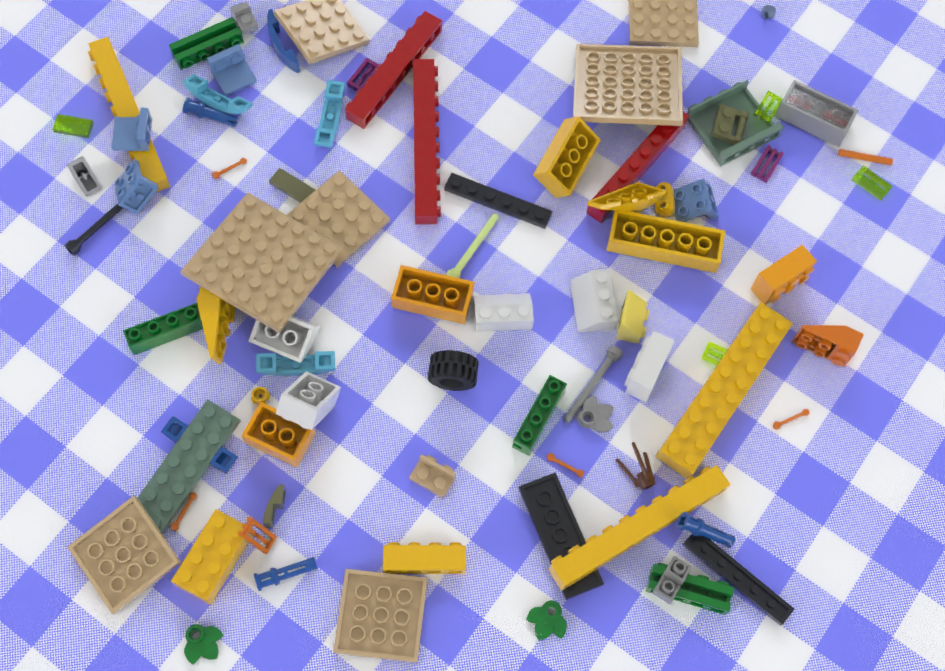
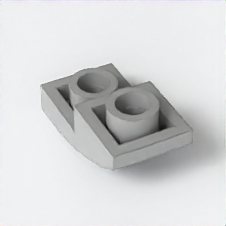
[652,556,692,605]

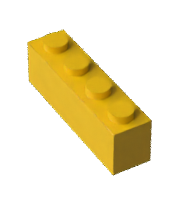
[383,542,466,574]

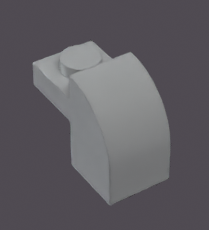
[229,1,259,34]

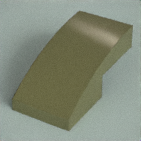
[263,484,286,529]

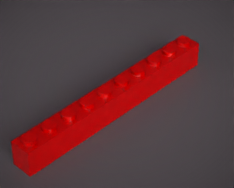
[413,59,441,225]

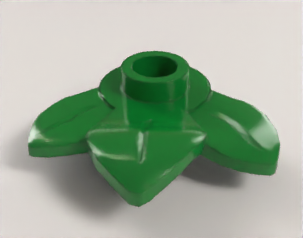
[526,600,567,640]
[184,624,223,665]

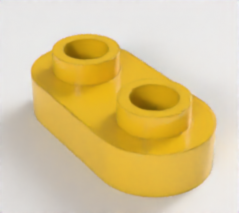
[655,182,675,218]

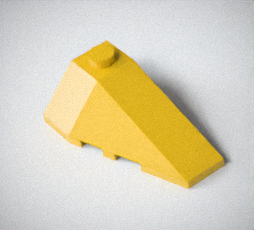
[587,182,666,213]
[196,287,236,364]

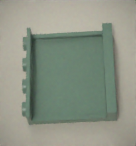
[687,80,784,167]

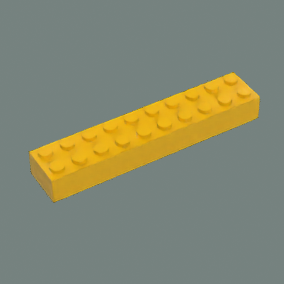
[655,302,793,479]

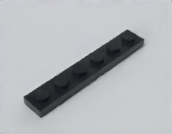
[444,172,552,229]
[683,534,794,626]

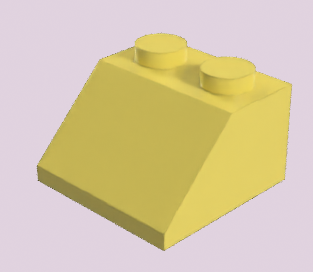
[616,290,649,344]

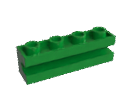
[169,17,244,70]
[123,303,203,355]
[512,375,567,456]
[645,563,735,615]

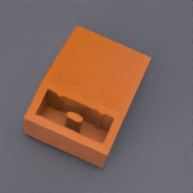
[792,325,864,367]

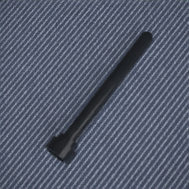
[64,203,123,256]

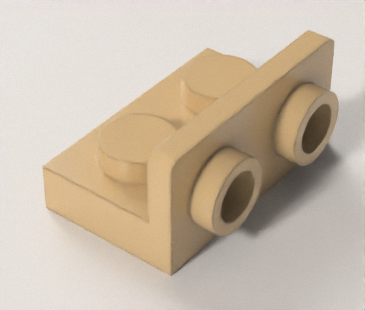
[409,454,456,499]

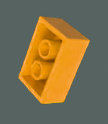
[751,244,817,305]
[241,402,316,468]

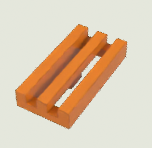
[237,516,277,555]

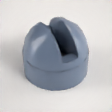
[762,5,776,20]

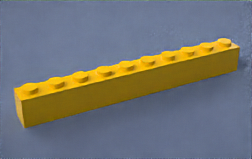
[87,37,171,193]
[548,465,731,591]

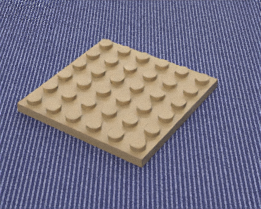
[573,44,683,126]
[181,192,343,333]

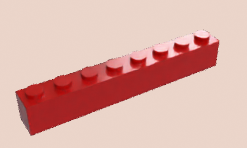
[345,11,442,129]
[586,111,689,223]

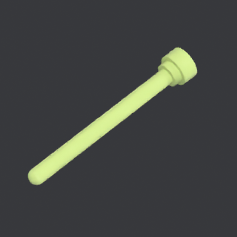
[445,213,499,279]

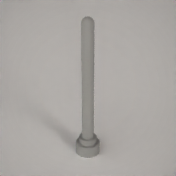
[564,345,623,423]

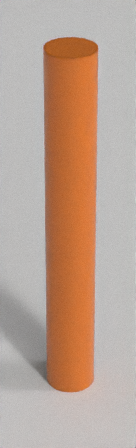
[838,149,893,165]

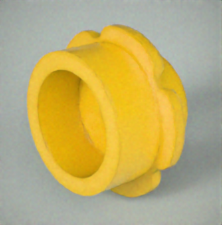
[251,387,270,405]

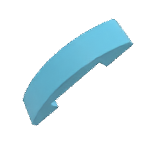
[183,74,253,114]
[314,80,345,148]
[256,351,335,376]

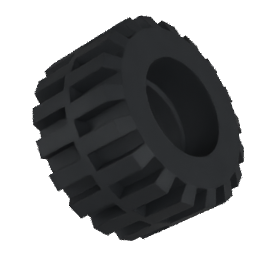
[427,350,479,391]

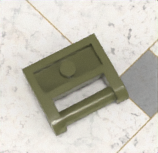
[711,104,749,145]

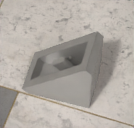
[66,156,102,197]

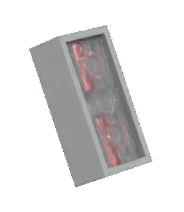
[775,80,859,147]

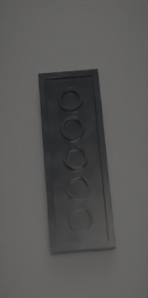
[518,472,604,600]

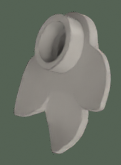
[578,396,614,432]

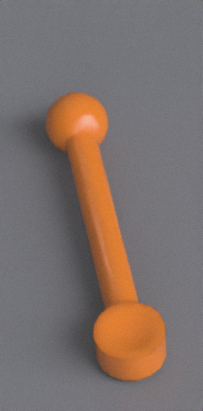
[212,157,247,179]
[773,409,810,430]
[547,453,584,477]
[170,492,197,531]

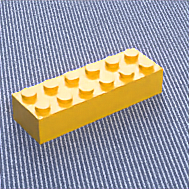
[606,210,725,273]

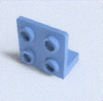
[207,44,257,96]
[111,107,153,151]
[114,160,159,215]
[674,178,719,222]

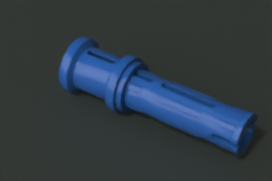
[182,98,238,127]
[677,512,735,548]
[253,557,318,591]

